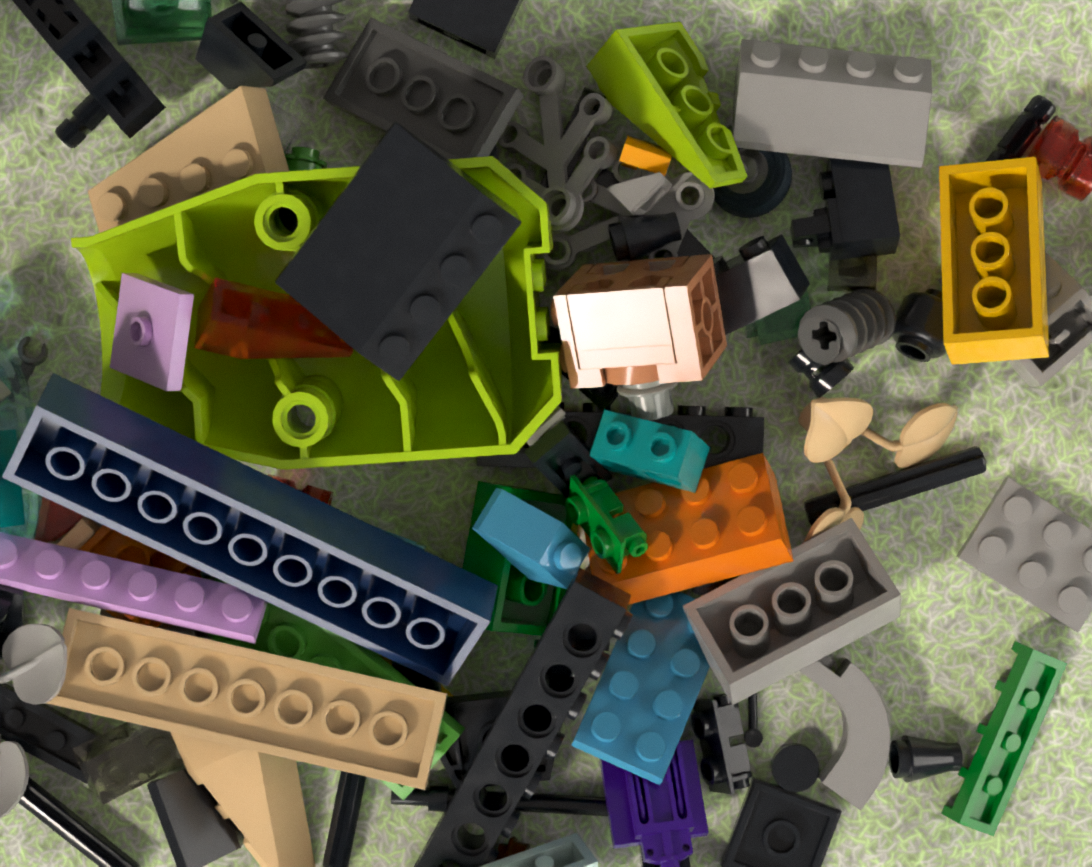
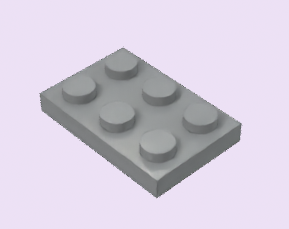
[956,477,1092,632]

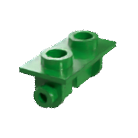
[565,475,648,574]

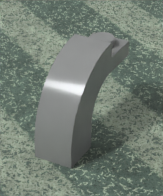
[799,656,890,811]

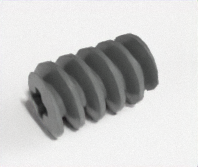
[285,0,348,69]
[798,288,897,365]

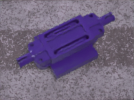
[599,739,709,867]

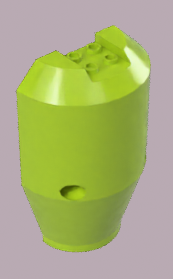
[71,156,562,470]

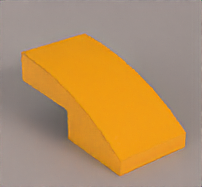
[619,135,672,176]

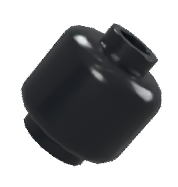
[892,289,947,362]

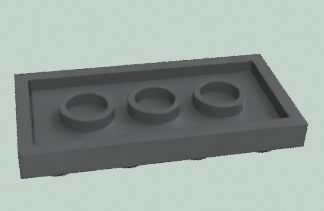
[323,17,524,159]

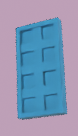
[571,592,710,785]

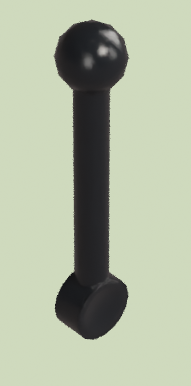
[744,693,763,748]

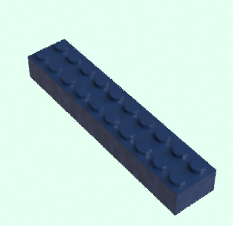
[2,373,498,686]

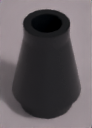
[608,212,682,262]
[889,735,963,783]

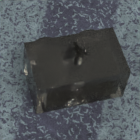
[72,722,184,805]

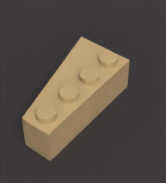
[88,86,289,233]

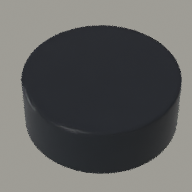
[771,743,819,792]

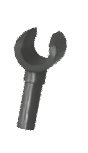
[9,336,48,402]

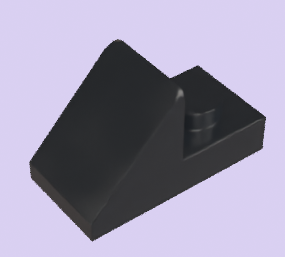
[525,421,613,498]

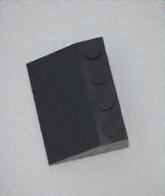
[275,121,522,381]

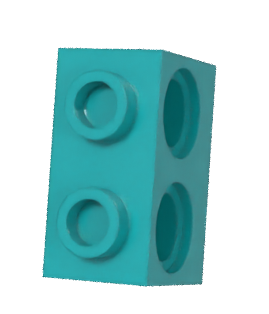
[590,410,710,493]

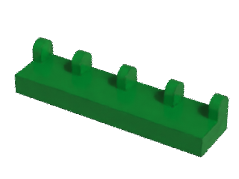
[941,641,1067,836]

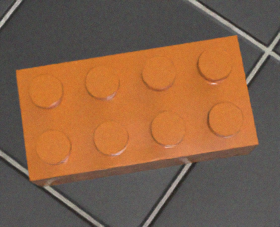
[584,453,794,605]

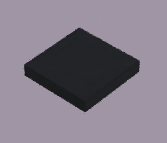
[720,776,842,867]

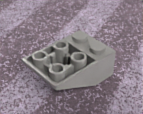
[938,252,1092,387]

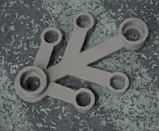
[498,56,617,233]
[539,157,715,270]

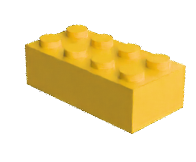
[939,157,1049,365]

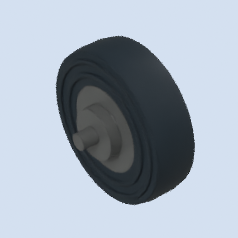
[713,148,792,218]

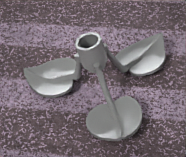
[0,624,67,818]

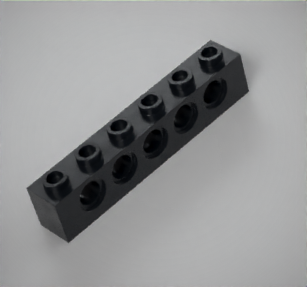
[477,402,764,469]

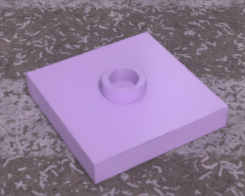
[110,273,194,391]

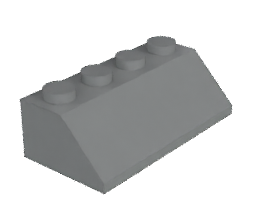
[732,39,932,168]
[683,518,901,705]

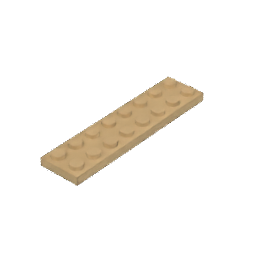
[47,608,448,790]

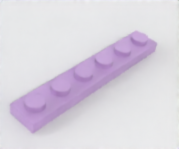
[0,532,268,644]

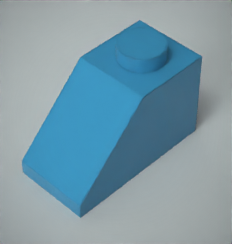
[472,488,590,589]

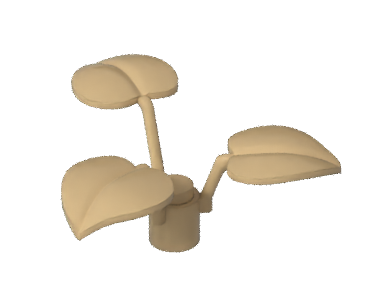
[798,397,958,542]

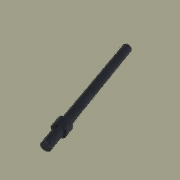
[391,783,608,816]

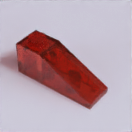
[194,277,353,359]

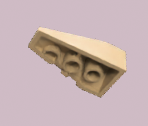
[171,732,316,867]

